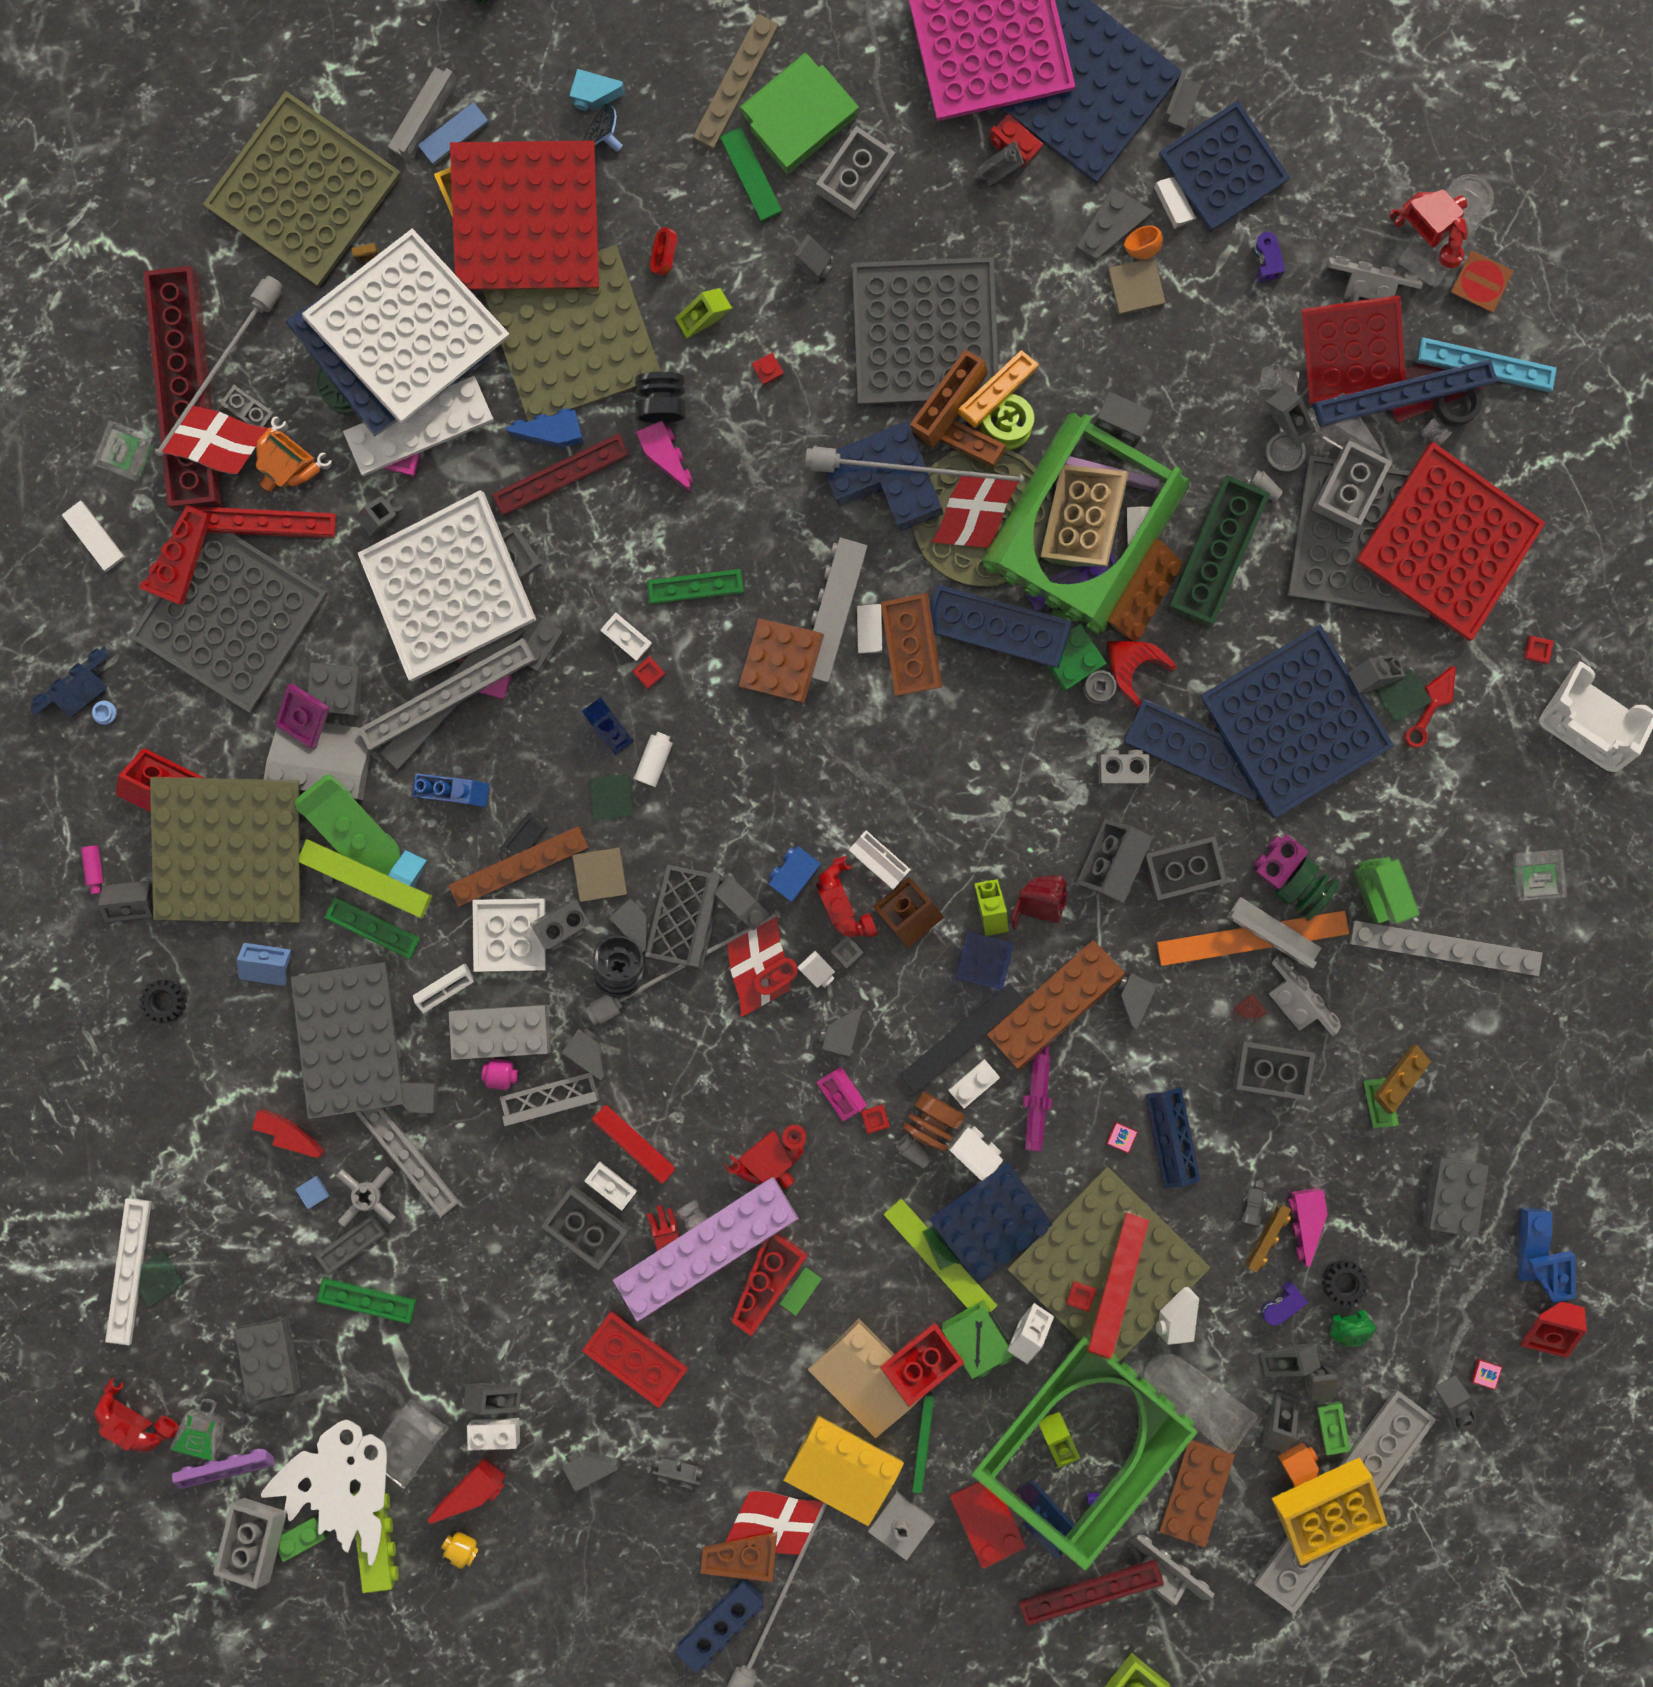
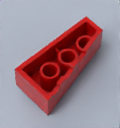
[732,1232,810,1336]

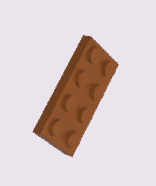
[1107,539,1183,642]
[881,593,942,696]
[1158,1440,1235,1547]

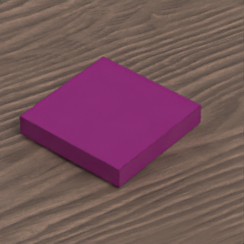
[275,683,330,749]

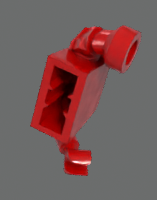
[1390,190,1468,268]
[815,856,879,938]
[723,1124,806,1190]
[94,1378,180,1452]

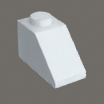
[797,951,835,988]
[1156,1287,1199,1344]

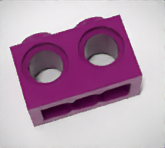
[1253,834,1309,890]

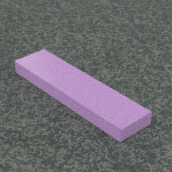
[1065,456,1160,492]

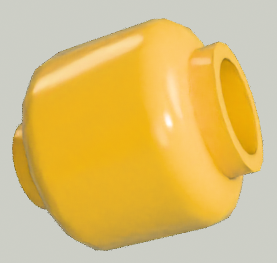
[441,1531,479,1569]

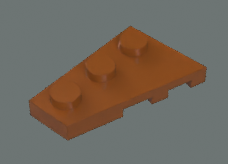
[701,1532,778,1582]

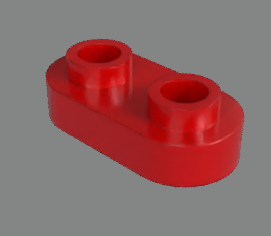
[650,227,677,276]
[754,958,798,995]

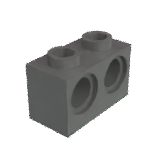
[530,899,590,950]

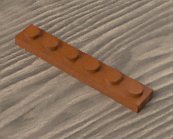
[448,825,589,907]

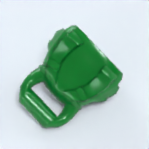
[1330,1310,1376,1347]

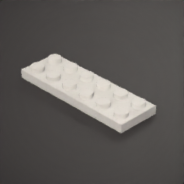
[343,376,494,476]

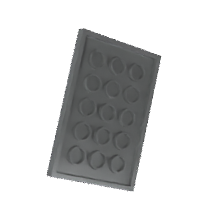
[291,962,404,1119]

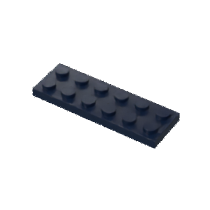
[930,585,1073,668]
[1123,699,1258,801]

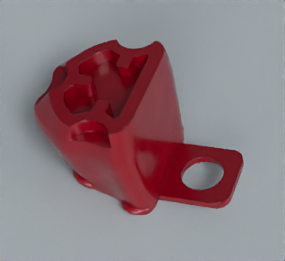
[1012,875,1068,930]

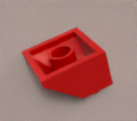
[1521,1302,1587,1358]

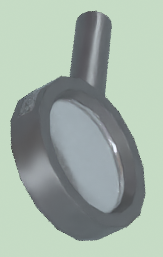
[1264,426,1306,473]

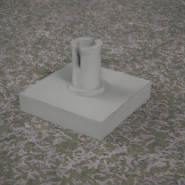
[868,1491,935,1561]

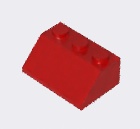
[115,748,204,812]

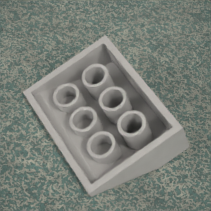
[264,723,371,800]

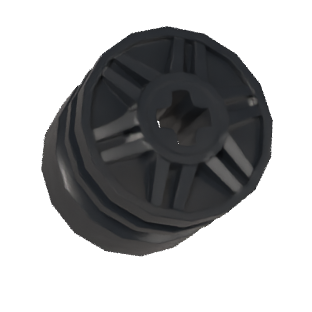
[635,371,686,423]
[592,935,644,998]

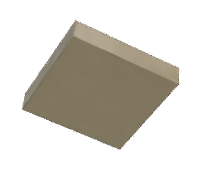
[1108,257,1166,316]
[572,847,628,902]

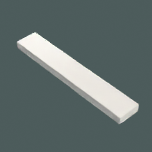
[105,1198,151,1345]

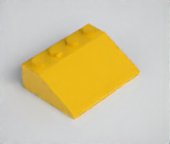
[783,1415,904,1526]
[1272,1457,1387,1566]

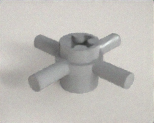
[336,1166,396,1227]

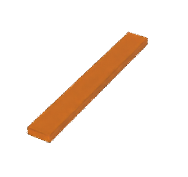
[1156,911,1349,966]

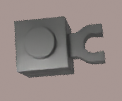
[355,493,404,536]

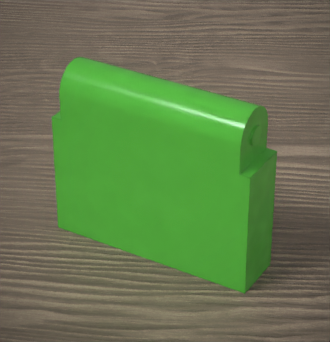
[739,53,859,175]

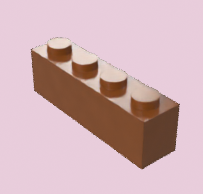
[910,350,988,448]

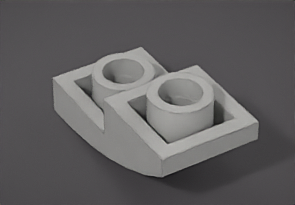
[220,385,273,427]

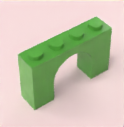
[1353,857,1420,923]

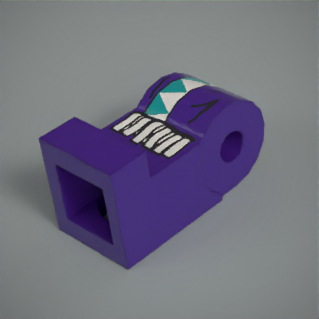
[1254,232,1285,283]
[1261,1281,1308,1325]

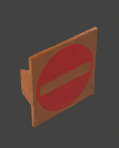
[1451,250,1514,313]

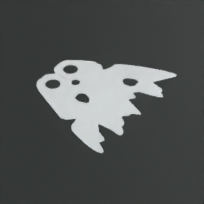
[261,1420,387,1566]

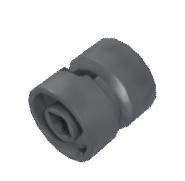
[1082,670,1117,704]

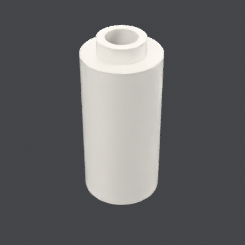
[634,732,673,787]

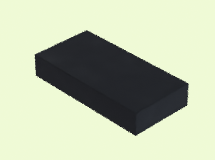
[500,812,548,857]

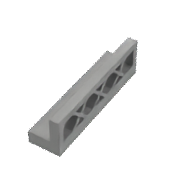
[388,67,457,162]
[1227,897,1321,969]
[500,1073,600,1126]

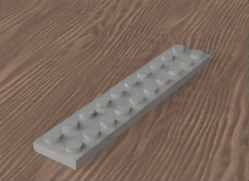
[1253,1389,1437,1614]

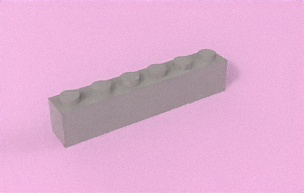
[811,538,867,685]

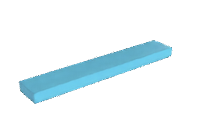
[1415,337,1556,392]

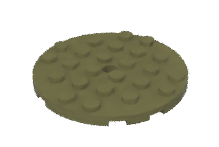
[912,450,1052,587]

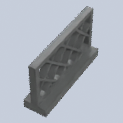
[645,864,724,970]

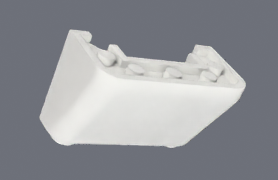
[1539,661,1653,772]

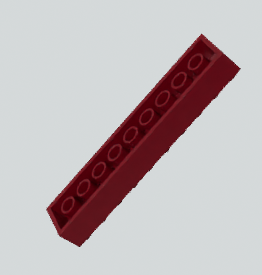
[143,266,222,511]

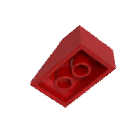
[880,1323,964,1407]
[427,1456,506,1524]
[950,1481,1026,1568]

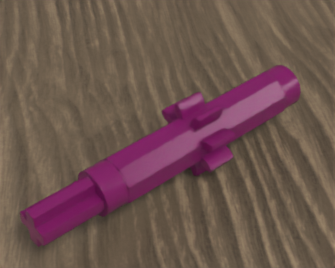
[1023,1044,1053,1152]

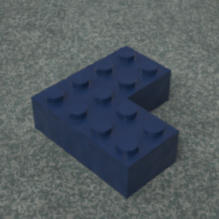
[825,421,944,532]

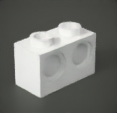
[1007,1303,1054,1364]
[467,1418,520,1450]

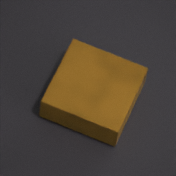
[351,243,380,263]

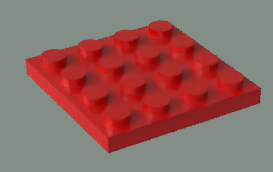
[1301,295,1406,404]

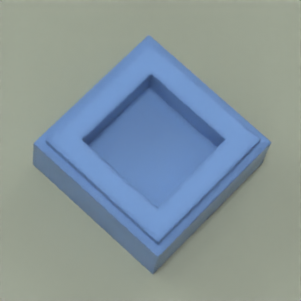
[295,1176,330,1209]

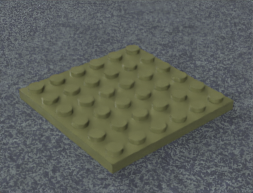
[203,91,402,288]
[483,245,661,421]
[150,777,301,922]
[1007,1166,1211,1363]

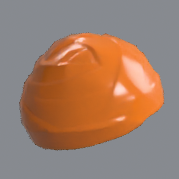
[1124,226,1163,260]

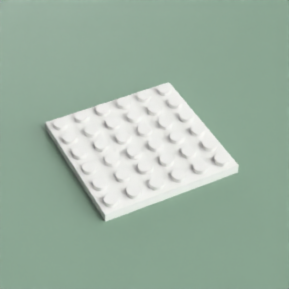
[302,229,509,424]
[358,490,536,682]

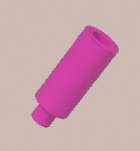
[81,846,103,894]

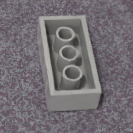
[449,1005,551,1060]

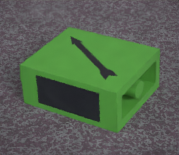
[942,1299,1014,1379]

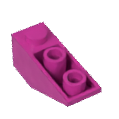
[636,421,693,492]
[1288,1188,1327,1267]

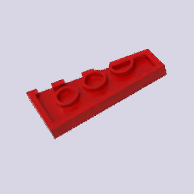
[138,506,212,605]

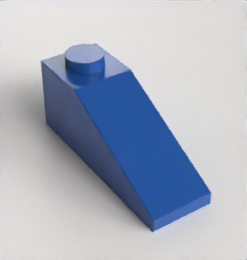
[1518,1208,1552,1281]

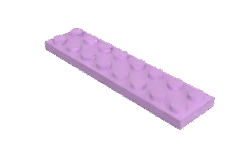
[613,1177,799,1322]

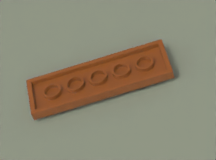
[987,940,1126,1071]

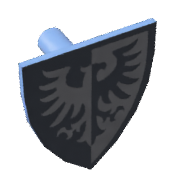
[583,103,622,152]

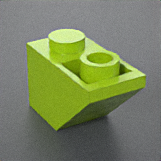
[974,879,1009,936]

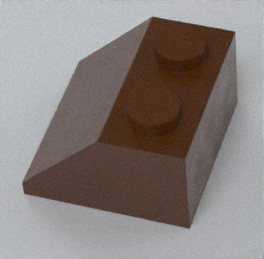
[873,877,944,948]

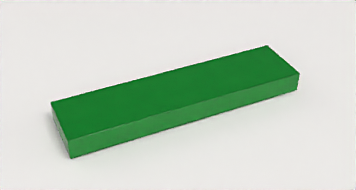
[720,127,782,223]
[647,569,744,605]
[324,897,421,960]
[317,1278,417,1324]
[912,1392,934,1494]

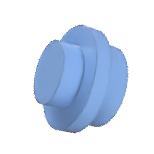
[92,701,117,725]

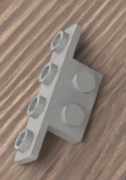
[1328,256,1423,297]
[1269,953,1341,1036]
[1128,1535,1215,1606]

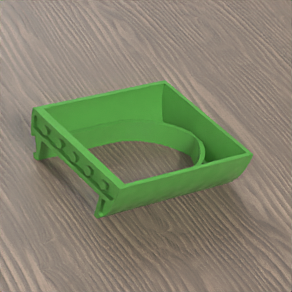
[980,413,1190,634]
[972,1334,1198,1571]

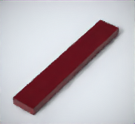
[492,433,630,517]
[1019,1559,1164,1626]

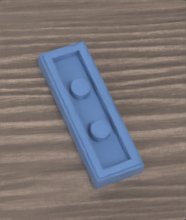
[418,102,489,166]

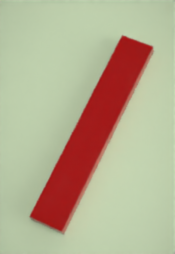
[192,506,336,539]
[1087,1212,1150,1360]

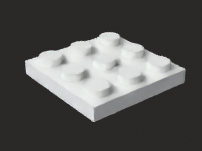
[473,899,546,972]

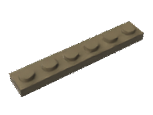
[693,14,779,150]

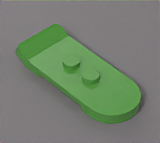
[294,774,401,875]

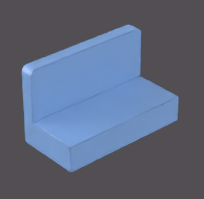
[237,943,291,986]

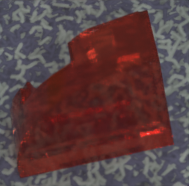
[1233,994,1267,1018]

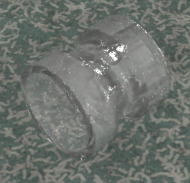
[1419,416,1453,446]
[675,1199,708,1231]

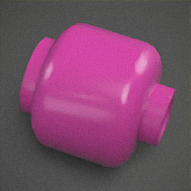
[481,1058,518,1091]

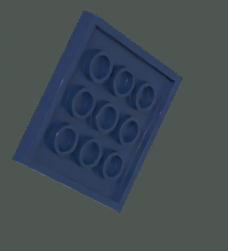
[1158,100,1290,232]
[929,1162,1053,1283]

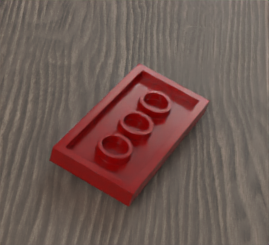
[582,1311,688,1408]

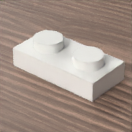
[600,612,652,662]
[948,1059,1000,1108]
[585,1162,637,1211]

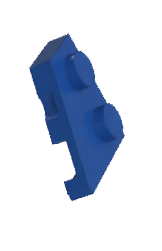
[1528,1251,1576,1303]

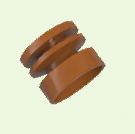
[903,1091,966,1152]

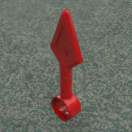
[1404,666,1456,748]

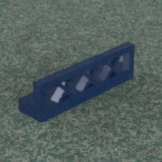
[1145,1087,1201,1188]

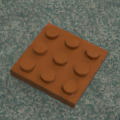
[739,618,824,703]

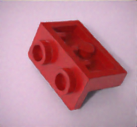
[989,113,1043,168]

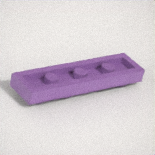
[172,1449,275,1489]

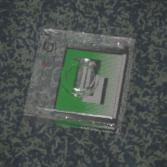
[92,420,155,482]
[1513,850,1567,901]

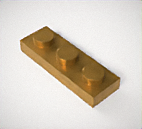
[1373,1045,1431,1113]
[1244,1202,1291,1273]

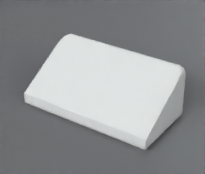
[1154,177,1196,229]
[857,604,882,654]

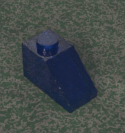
[582,697,634,755]

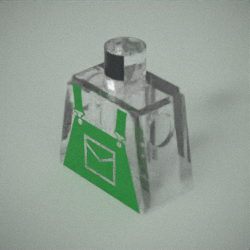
[170,1399,225,1461]

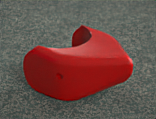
[1106,641,1177,708]

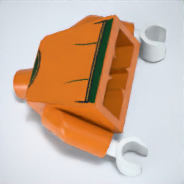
[256,417,332,491]

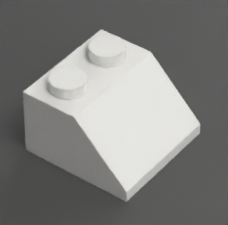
[948,1125,1003,1181]

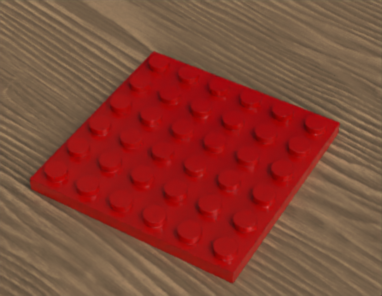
[450,141,599,290]
[1355,442,1545,641]

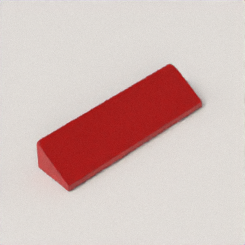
[592,1105,675,1184]

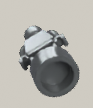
[1241,1179,1267,1227]

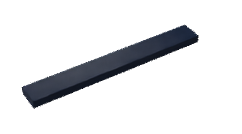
[1313,359,1498,428]

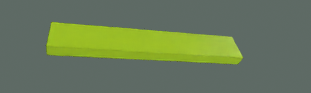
[299,839,432,918]
[883,1198,997,1311]

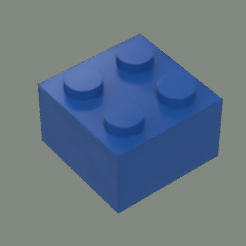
[768,846,821,902]

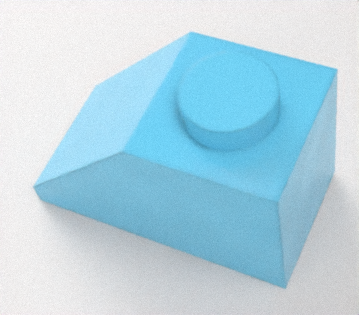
[570,69,625,111]
[388,850,427,888]

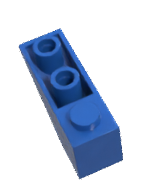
[506,409,584,448]
[412,773,490,807]

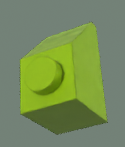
[675,288,732,338]
[1039,1412,1081,1468]

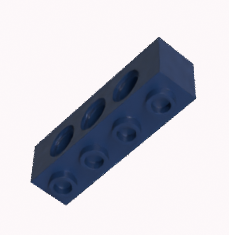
[675,1578,764,1673]

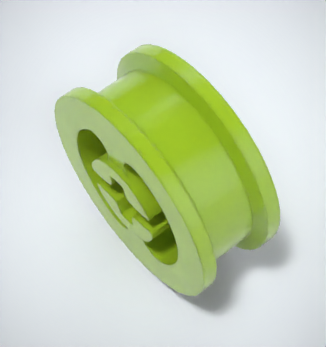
[980,394,1034,450]

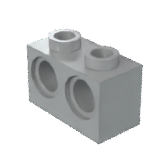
[1098,750,1149,785]

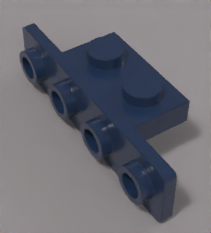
[31,646,109,717]
[1017,1479,1075,1559]

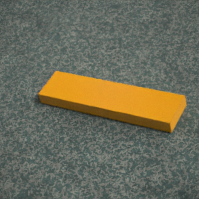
[957,350,1039,428]

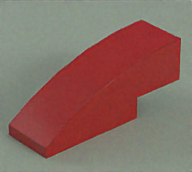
[252,1109,325,1158]

